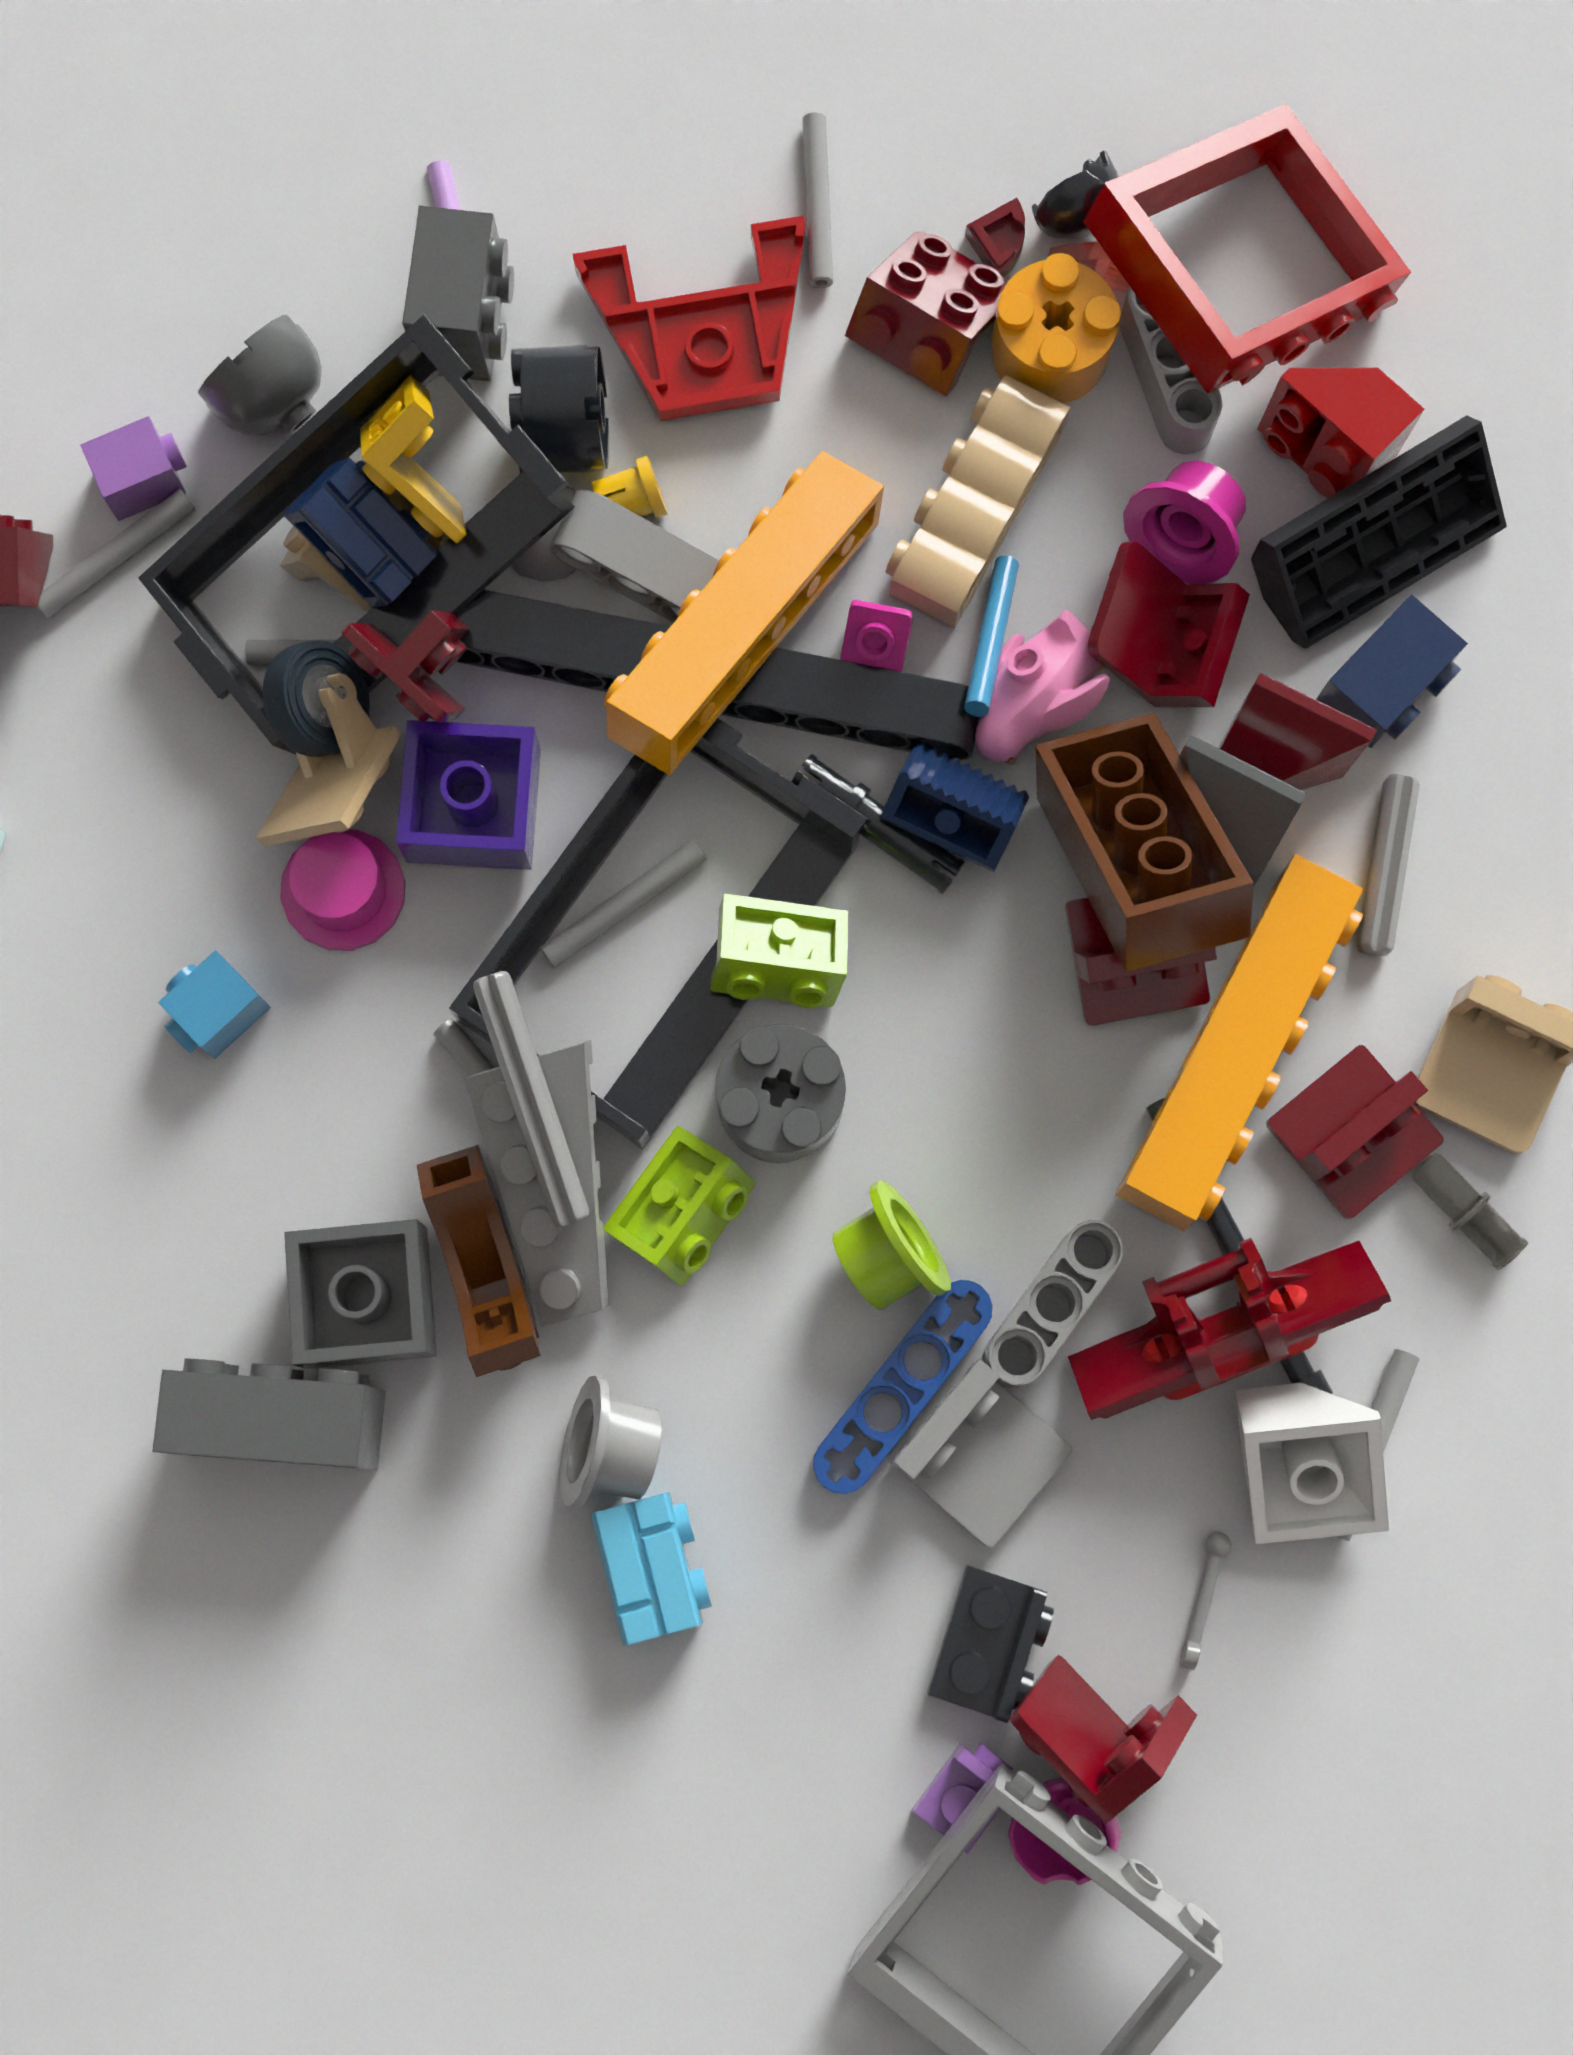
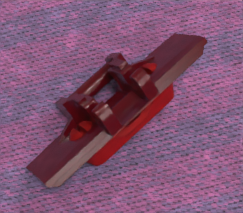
[1068,1238,1391,1420]

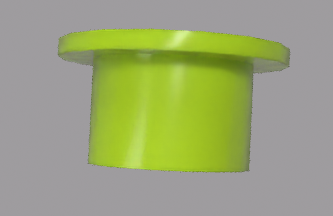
[832,1180,951,1310]

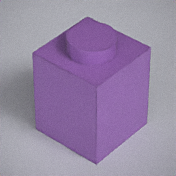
[80,416,187,521]

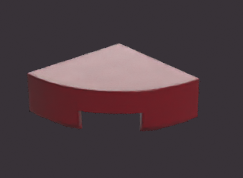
[965,197,1025,278]

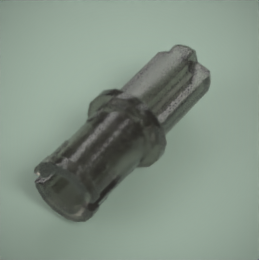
[1412,1153,1528,1270]

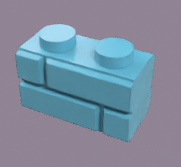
[591,1492,712,1646]

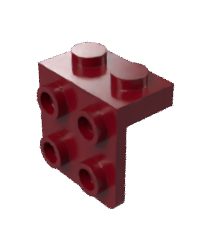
[844,232,1008,396]
[1088,541,1250,707]

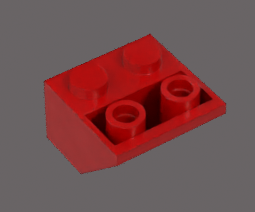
[1257,367,1425,498]

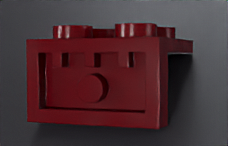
[1010,1655,1197,1824]

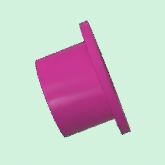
[1123,460,1246,584]
[280,829,406,951]

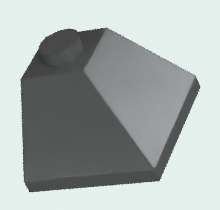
[1180,734,1307,887]

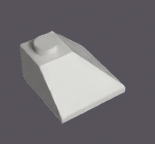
[1235,1383,1389,1544]

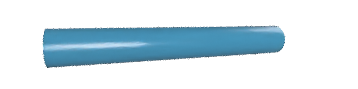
[964,556,1019,717]

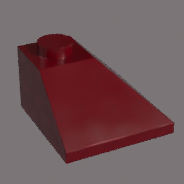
[1219,672,1377,790]

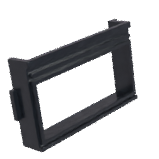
[138,314,575,755]
[449,718,868,1150]

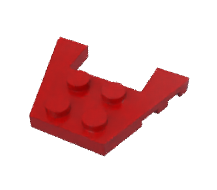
[573,215,805,421]

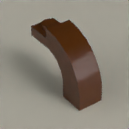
[416,1145,541,1378]

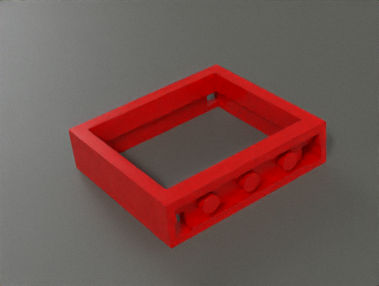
[1083,104,1411,394]

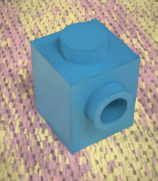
[158,950,271,1059]

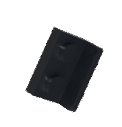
[926,1565,1054,1724]

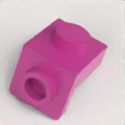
[840,600,913,672]

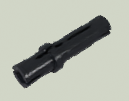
[791,754,966,894]

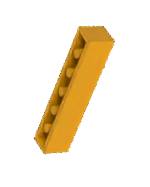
[603,451,884,775]
[1115,853,1363,1232]

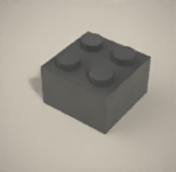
[402,205,514,381]
[284,1219,437,1369]

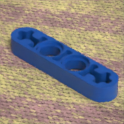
[813,1280,993,1494]

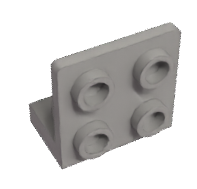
[890,1359,1073,1547]

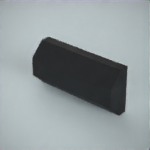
[1251,415,1507,649]

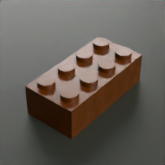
[1035,712,1253,972]

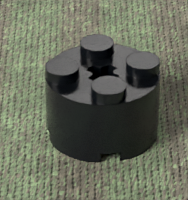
[509,345,609,473]

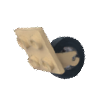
[256,640,402,847]

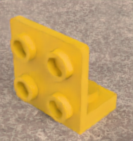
[360,374,466,544]

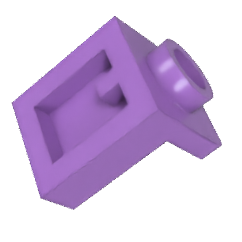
[912,1743,1013,1854]

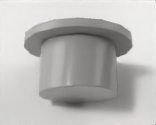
[560,1376,662,1508]

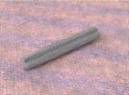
[473,971,589,1227]

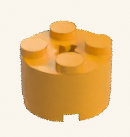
[991,253,1121,403]

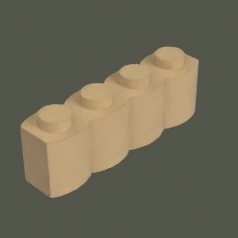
[885,375,1071,628]

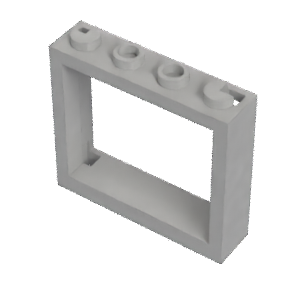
[847,1763,1223,2055]

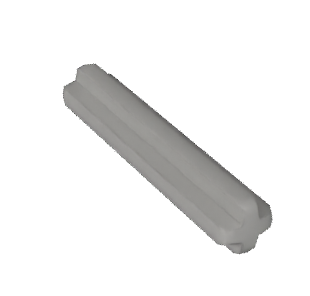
[1357,774,1420,957]

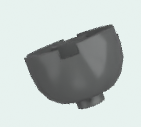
[198,315,322,435]

